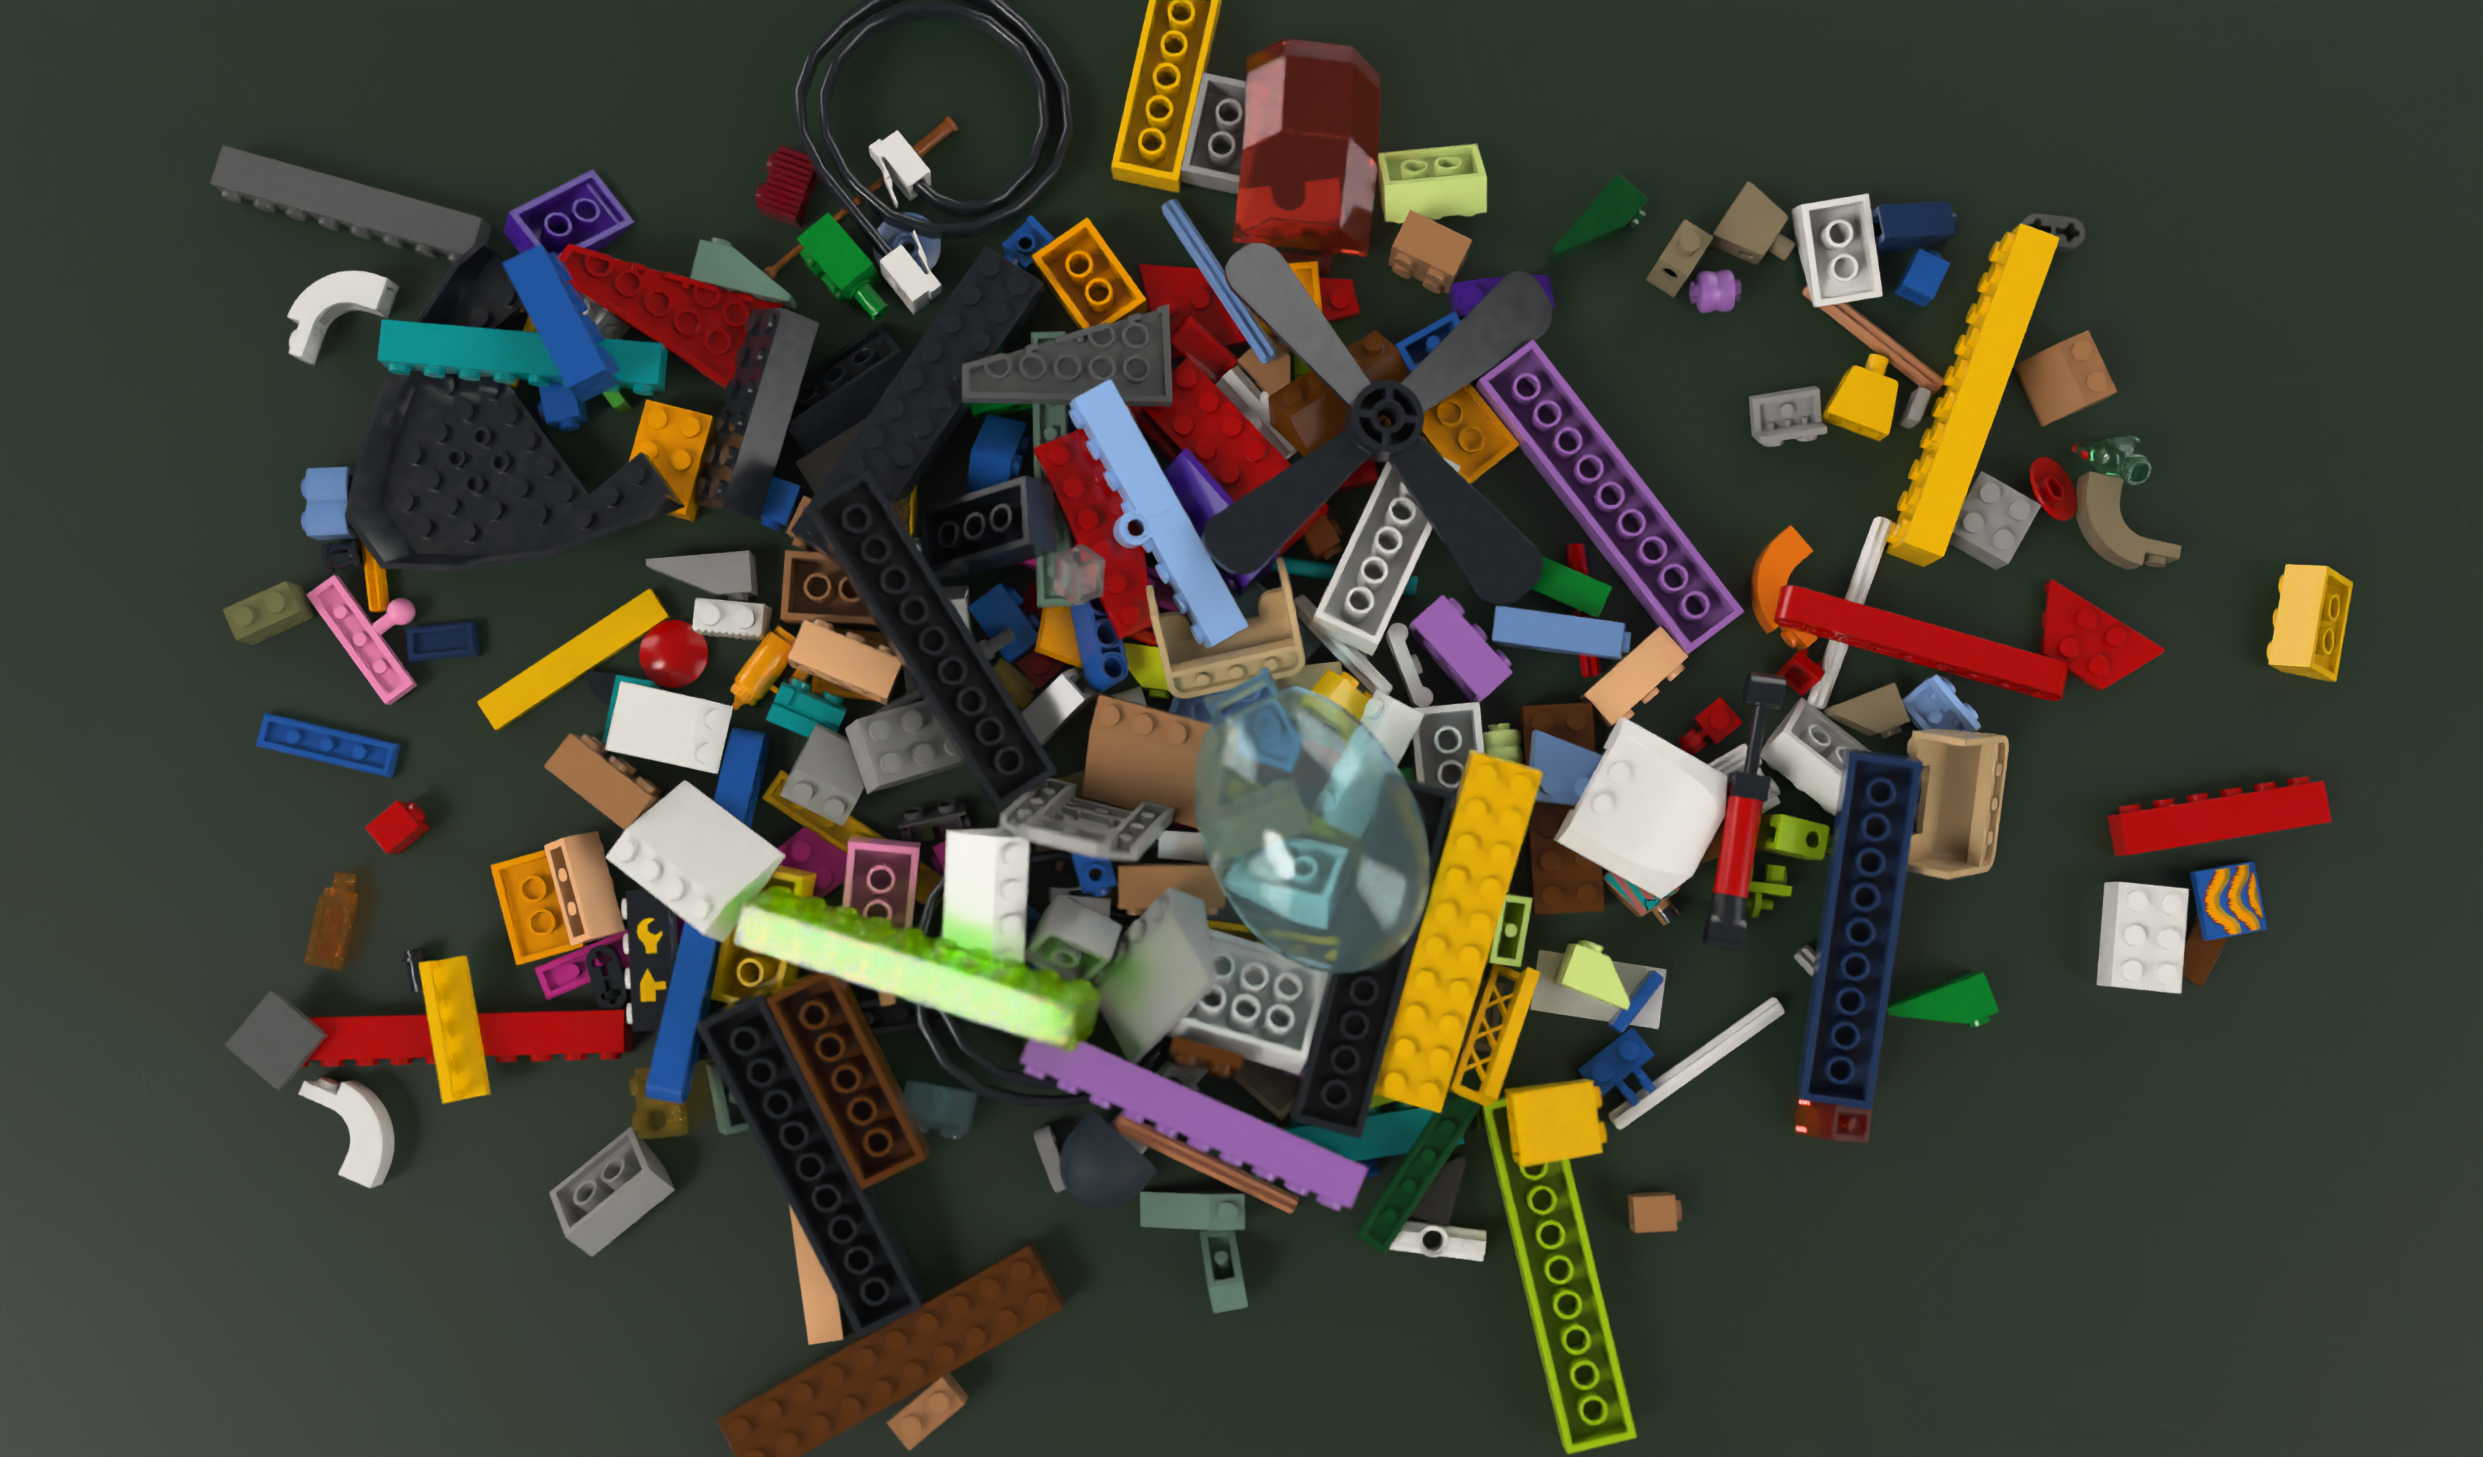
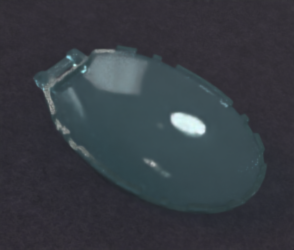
[1193,666,1430,973]

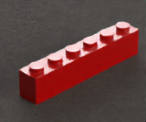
[2108,776,2332,856]

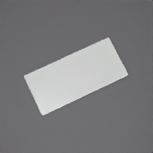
[1531,950,1667,1029]

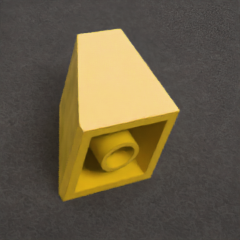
[1504,1079,1607,1167]

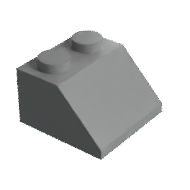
[780,723,864,826]
[1024,894,1122,988]

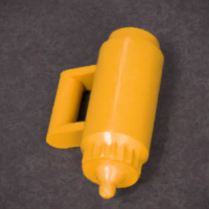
[730,625,810,710]

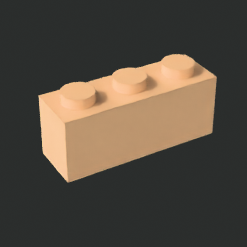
[1580,626,1689,728]
[544,831,625,946]

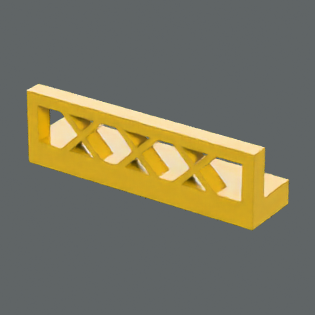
[419,956,491,1104]
[1448,964,1540,1107]

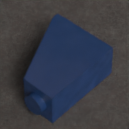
[1871,202,1958,256]

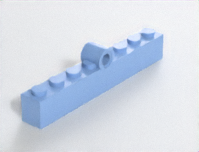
[1069,379,1248,648]

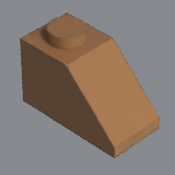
[1237,333,1291,396]

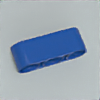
[1071,586,1128,692]

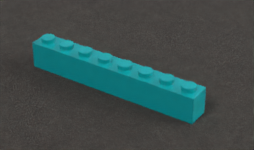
[377,319,668,396]

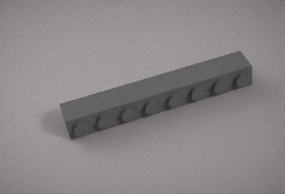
[210,145,493,263]

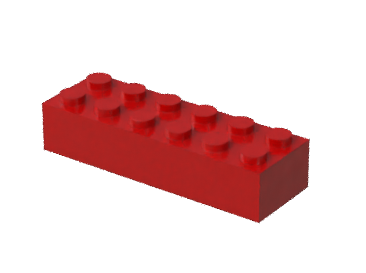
[1139,357,1329,557]

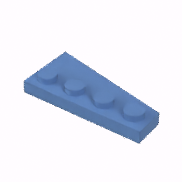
[1529,730,1603,806]

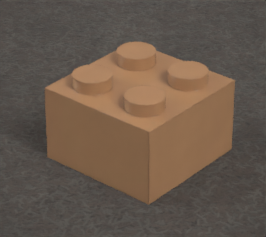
[1388,210,1472,294]

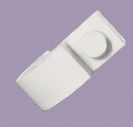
[287,271,399,365]
[299,1076,395,1188]

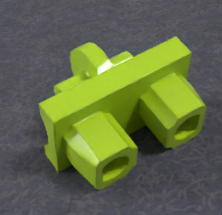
[1746,863,1792,919]

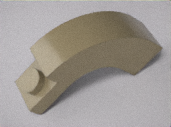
[2076,471,2182,570]

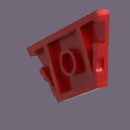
[2040,579,2165,691]

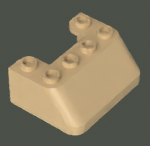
[1907,729,2009,879]

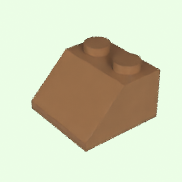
[2013,330,2117,427]

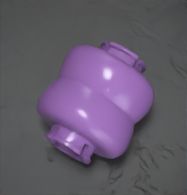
[1689,270,1741,313]

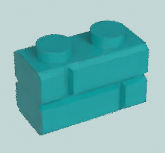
[766,677,848,738]

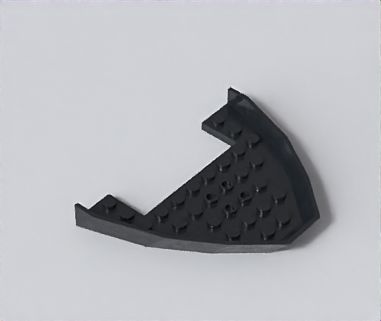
[345,240,685,571]

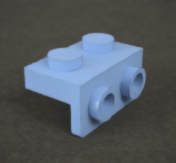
[1902,674,1982,732]

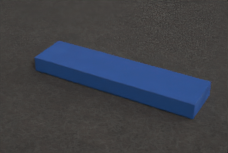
[256,713,401,778]

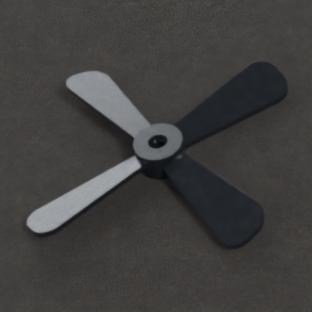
[1202,243,1552,606]

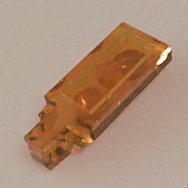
[304,872,358,970]

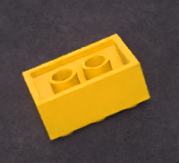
[2267,564,2353,682]

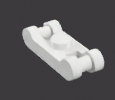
[1386,623,1433,708]

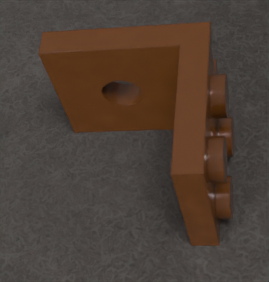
[1167,1036,1244,1079]

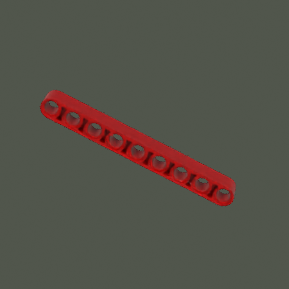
[1774,585,2069,701]

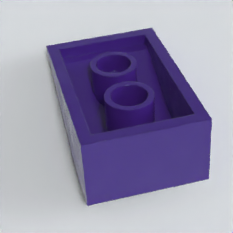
[504,169,634,258]

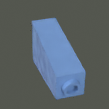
[1492,606,1631,660]

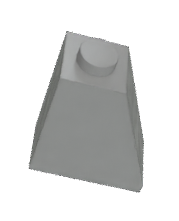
[1021,667,1106,746]

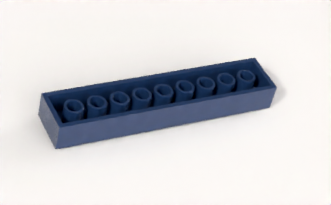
[1796,748,1923,1110]

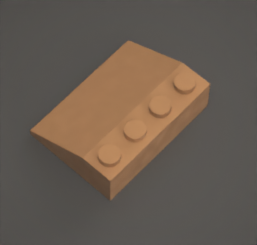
[1082,695,1240,828]

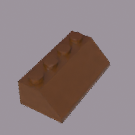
[1268,330,1410,457]

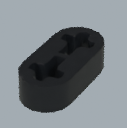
[586,945,631,1010]

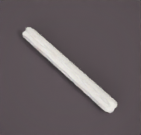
[1807,516,1893,709]
[1608,997,1785,1130]

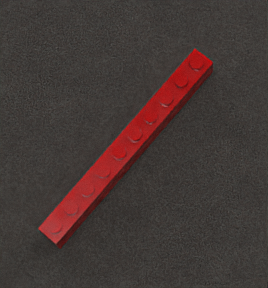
[302,1009,632,1067]

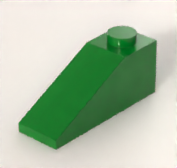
[1886,972,1999,1027]

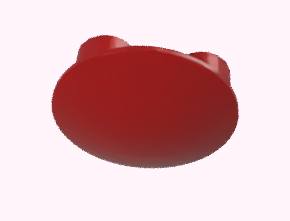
[639,620,709,688]

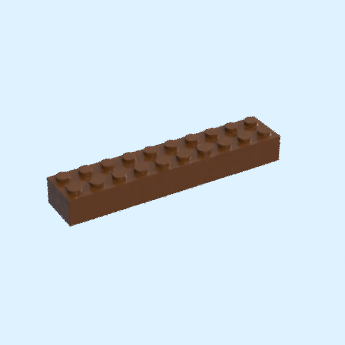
[717,1241,1065,1457]

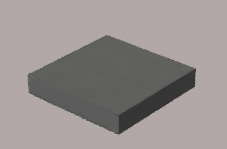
[225,990,328,1090]

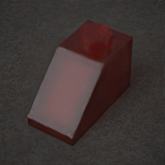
[1795,1099,1873,1143]

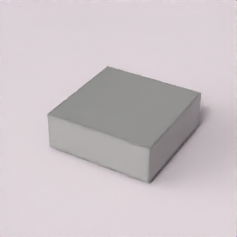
[1899,387,1931,429]

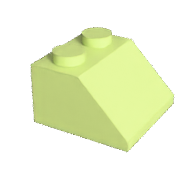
[1554,940,1630,1010]

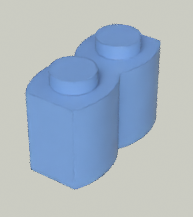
[301,467,358,540]

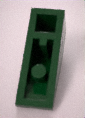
[1548,173,1649,262]

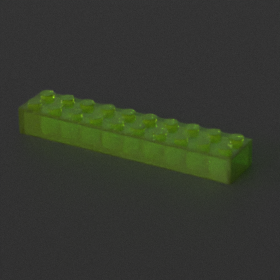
[734,886,1103,1052]

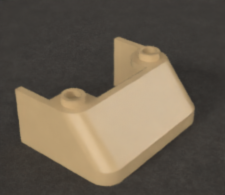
[1146,556,1305,699]

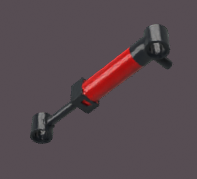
[1703,670,1786,951]

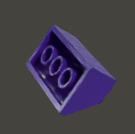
[1163,448,1279,596]

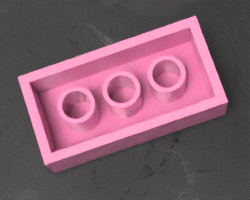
[837,836,921,984]

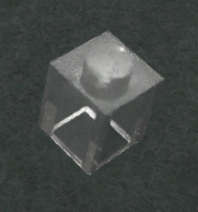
[1054,544,1105,606]

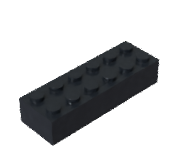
[695,308,819,520]

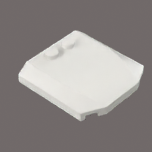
[1554,717,1727,899]

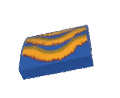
[2189,861,2267,940]

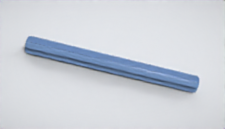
[1162,199,1277,364]

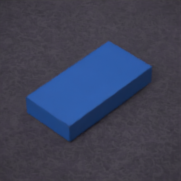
[1607,970,1664,1033]

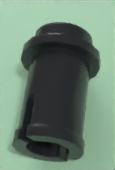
[401,947,430,993]

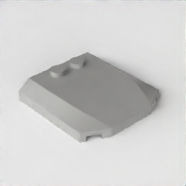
[1000,778,1175,860]

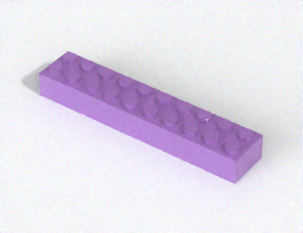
[1475,340,1744,654]
[1020,1022,1368,1211]

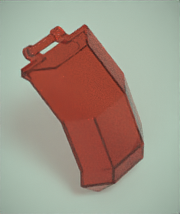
[1233,38,1381,275]

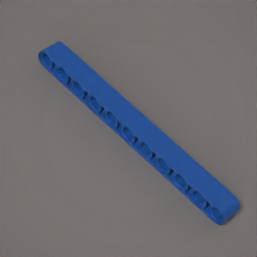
[646,727,770,1104]

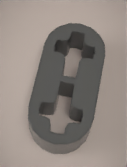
[2021,213,2086,252]

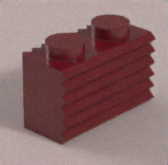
[755,144,818,228]

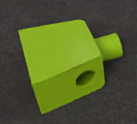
[1756,814,1833,860]

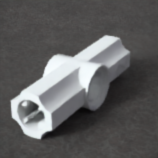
[1216,366,1298,460]
[1389,1220,1486,1261]

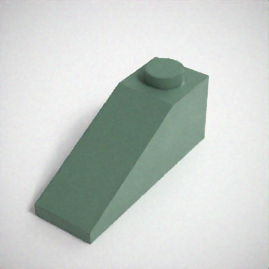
[690,238,797,310]
[1140,1189,1245,1230]

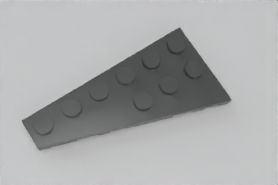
[962,304,1173,407]

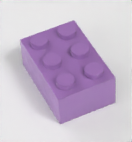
[1408,595,1513,703]

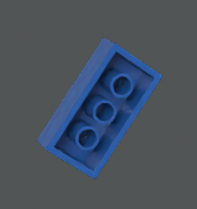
[502,244,620,402]

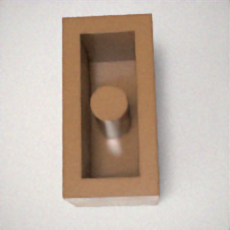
[887,1373,969,1451]

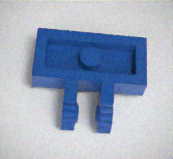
[1578,1027,1656,1107]

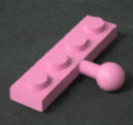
[306,575,417,705]

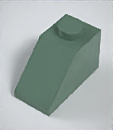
[1200,1230,1248,1314]

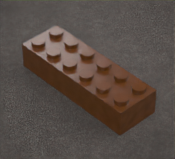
[1518,703,1604,915]
[766,961,930,1190]

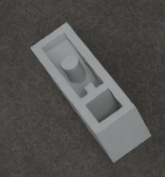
[646,551,758,602]

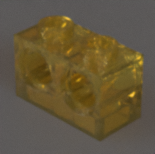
[630,1066,688,1139]

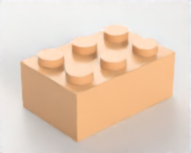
[788,618,903,705]

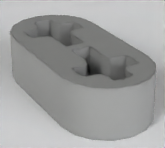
[1033,1125,1066,1193]

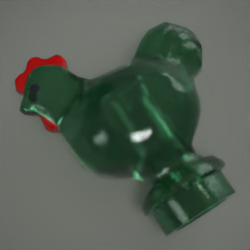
[2072,435,2152,485]

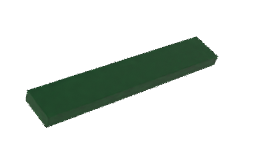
[1355,1057,1486,1255]

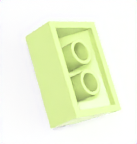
[1377,144,1487,223]

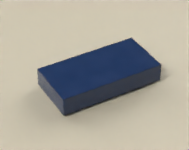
[406,621,480,663]

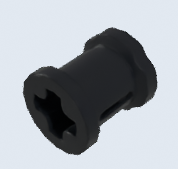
[321,538,364,573]

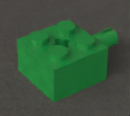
[797,212,890,321]

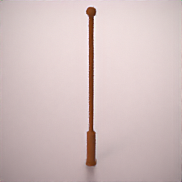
[763,116,958,280]

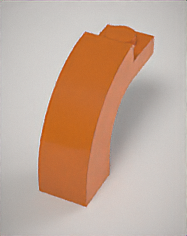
[1750,525,1818,651]

